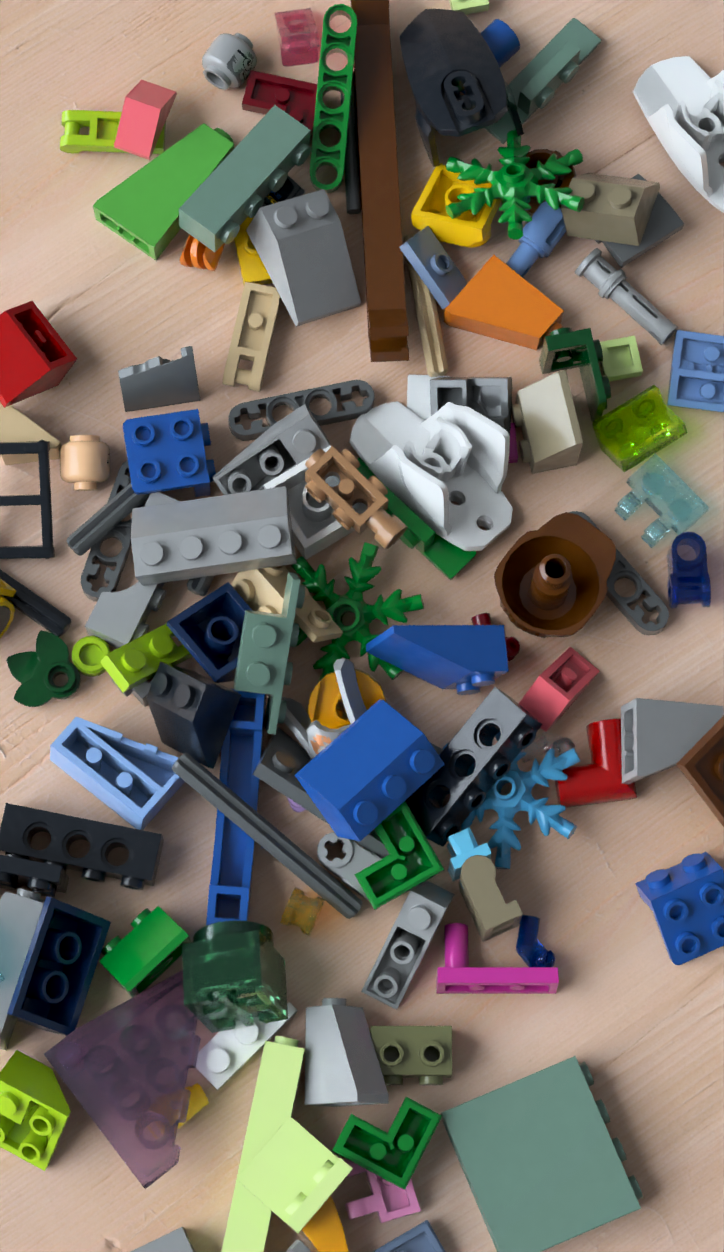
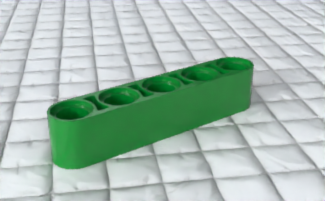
[309,4,357,193]

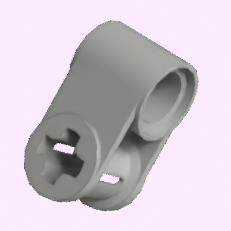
[317,832,381,900]

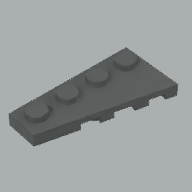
[253,727,389,859]

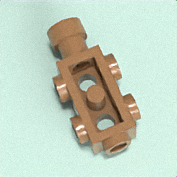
[305,446,408,549]

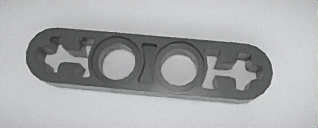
[229,380,374,441]
[81,460,149,602]
[569,511,669,636]

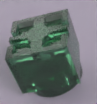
[182,920,288,1033]

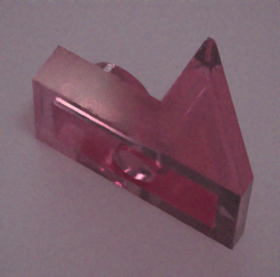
[274,8,320,67]

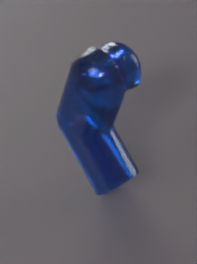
[516,915,555,967]

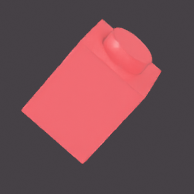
[519,647,600,732]

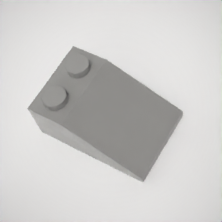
[246,189,361,327]

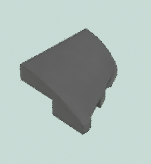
[118,346,200,412]
[430,377,512,436]

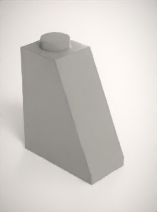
[621,698,724,784]
[304,998,389,1107]

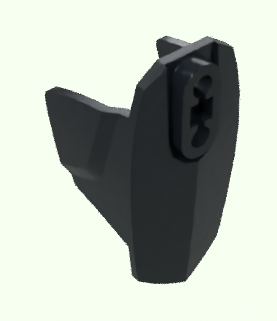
[399,9,524,167]

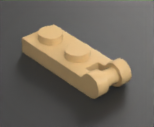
[222,281,281,392]

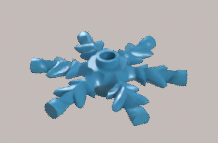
[443,732,581,869]

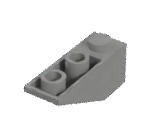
[212,404,331,495]
[361,881,454,1010]

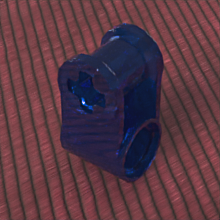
[667,532,711,608]

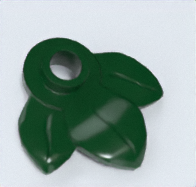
[6,630,81,707]

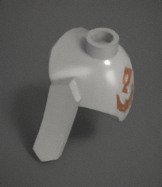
[281,658,367,759]

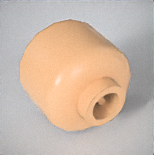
[60,435,110,491]

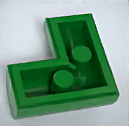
[354,801,444,910]
[332,1097,442,1190]

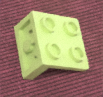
[238,1117,353,1234]

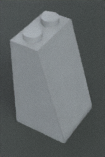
[0,888,45,1051]

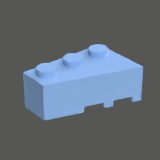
[50,717,185,830]

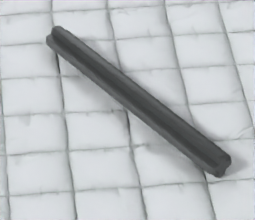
[172,753,363,919]

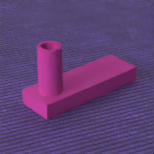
[436,923,559,994]

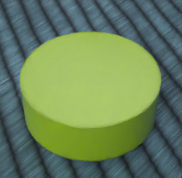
[72,636,111,677]

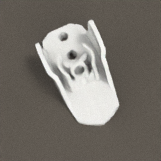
[633,56,724,213]
[349,401,513,551]

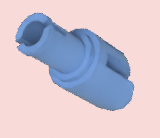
[506,201,566,278]

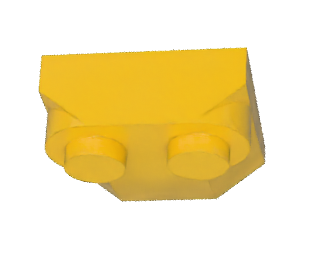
[411,163,501,248]

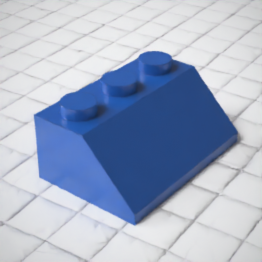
[295,699,444,841]

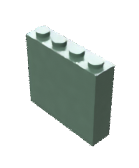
[440,1056,643,1252]

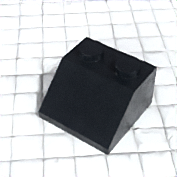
[147,661,241,769]

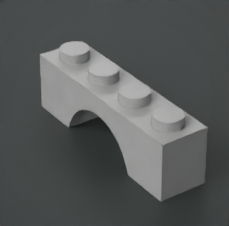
[85,492,180,648]

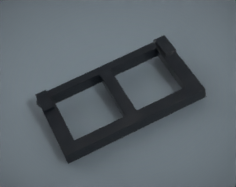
[0,440,55,559]

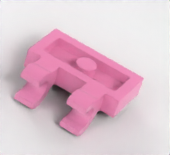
[344,1160,421,1223]

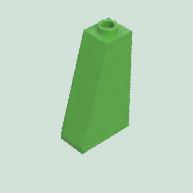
[93,123,235,260]

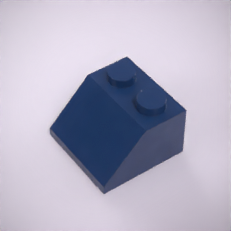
[167,582,253,683]

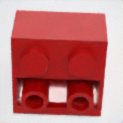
[0,301,77,408]

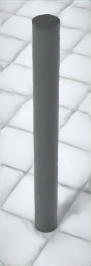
[341,71,362,215]

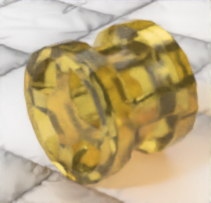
[280,887,325,936]

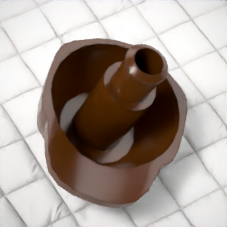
[494,512,616,638]

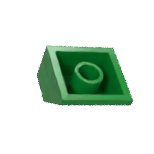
[99,906,193,1000]

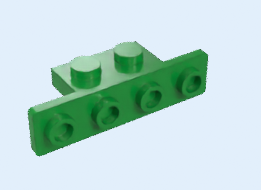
[357,457,476,580]

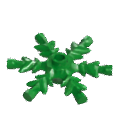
[446,130,585,240]
[291,542,424,683]

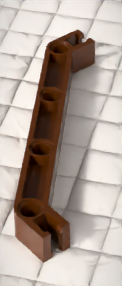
[351,0,409,362]

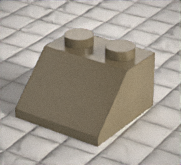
[561,173,660,246]
[511,370,583,474]

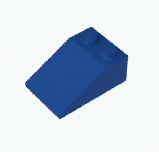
[366,625,509,695]

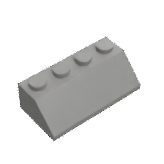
[131,486,297,586]

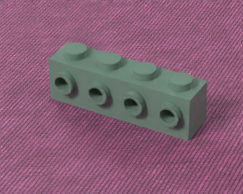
[179,105,311,252]

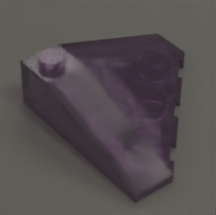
[44,969,208,1189]

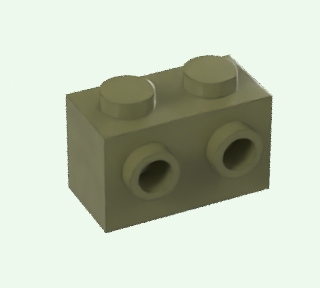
[370,1026,452,1085]

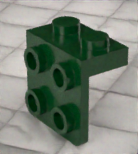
[539,328,611,422]

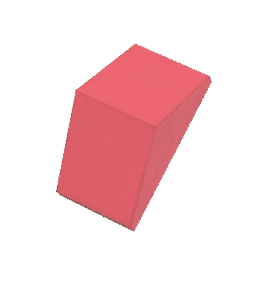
[114,79,177,160]

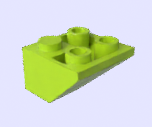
[0,1050,71,1171]

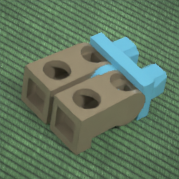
[447,827,523,942]

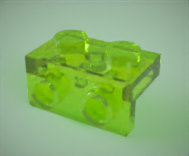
[592,385,688,472]

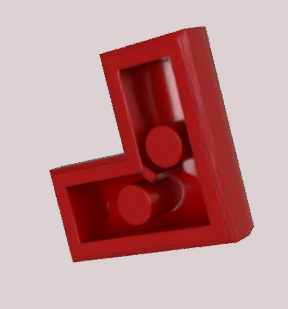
[555,719,637,808]

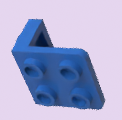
[123,409,216,497]
[635,852,724,965]

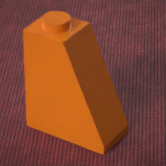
[443,255,564,350]

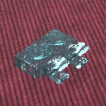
[614,453,709,548]

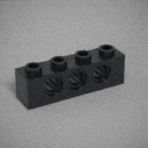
[405,687,543,847]
[0,803,164,890]

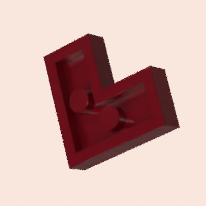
[242,70,317,142]

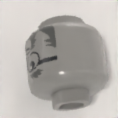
[202,33,257,90]

